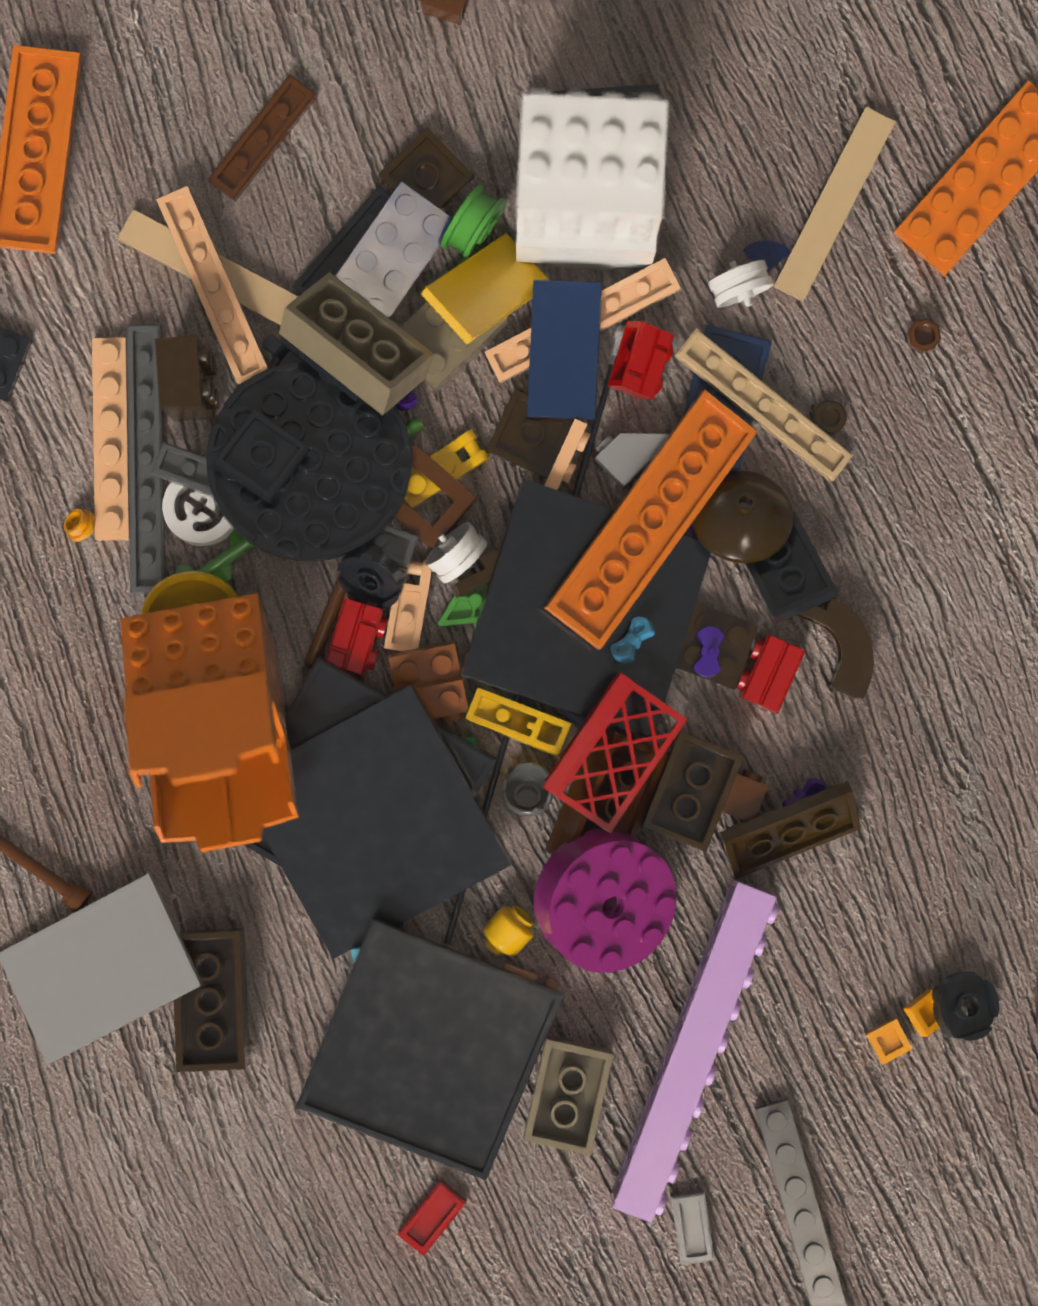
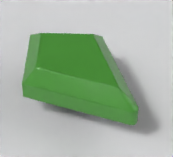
[438,585,488,627]

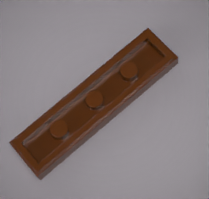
[208,74,317,202]

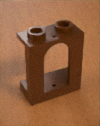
[395,444,477,550]

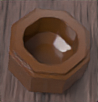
[906,318,941,354]

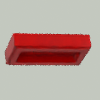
[397,1179,467,1256]

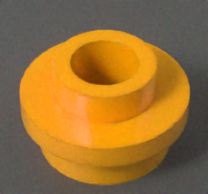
[63,508,95,542]

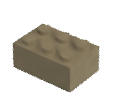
[401,301,508,394]
[524,1035,614,1156]

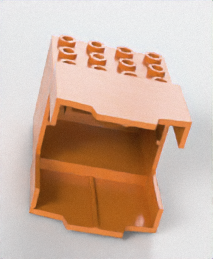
[120,593,298,852]

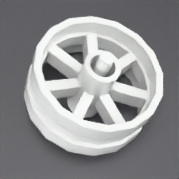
[708,260,774,308]
[425,522,487,583]

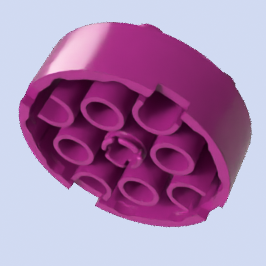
[534,829,676,973]

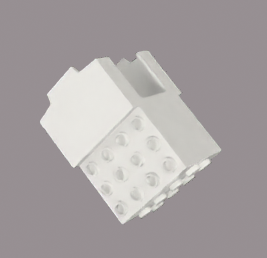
[516,89,668,270]

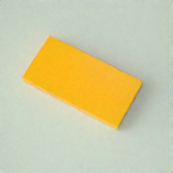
[421,233,550,345]

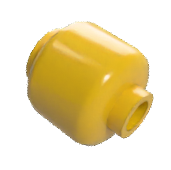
[484,905,534,956]

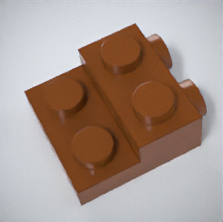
[388,640,469,722]

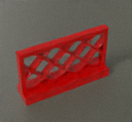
[540,672,688,833]

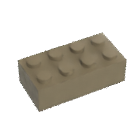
[279,272,434,415]

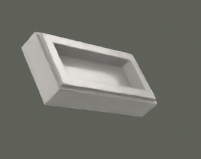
[670,1190,715,1265]

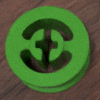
[440,183,507,262]

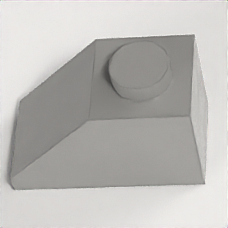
[595,433,669,489]

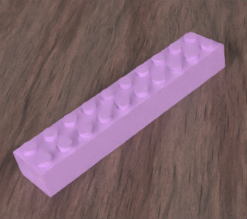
[610,878,779,1223]

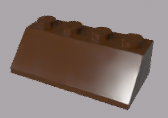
[544,729,669,854]

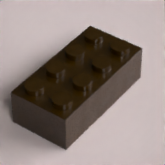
[173,928,250,1072]

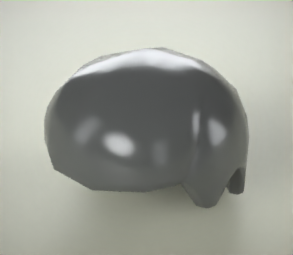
[502,762,553,817]

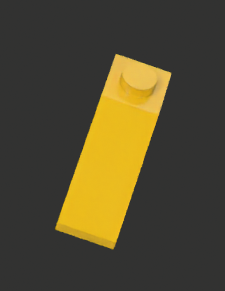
[465,688,578,757]

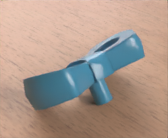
[611,617,655,663]

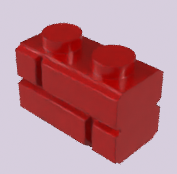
[607,321,674,400]
[326,598,389,675]
[736,635,806,714]

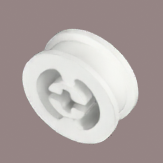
[162,482,234,547]

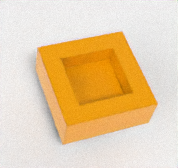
[903,989,939,1037]
[865,1017,912,1065]

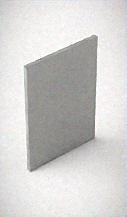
[0,873,203,1065]

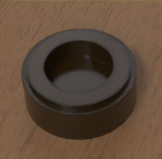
[812,400,847,435]

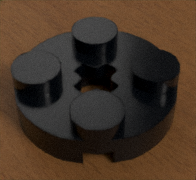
[337,544,407,608]
[932,972,999,1041]

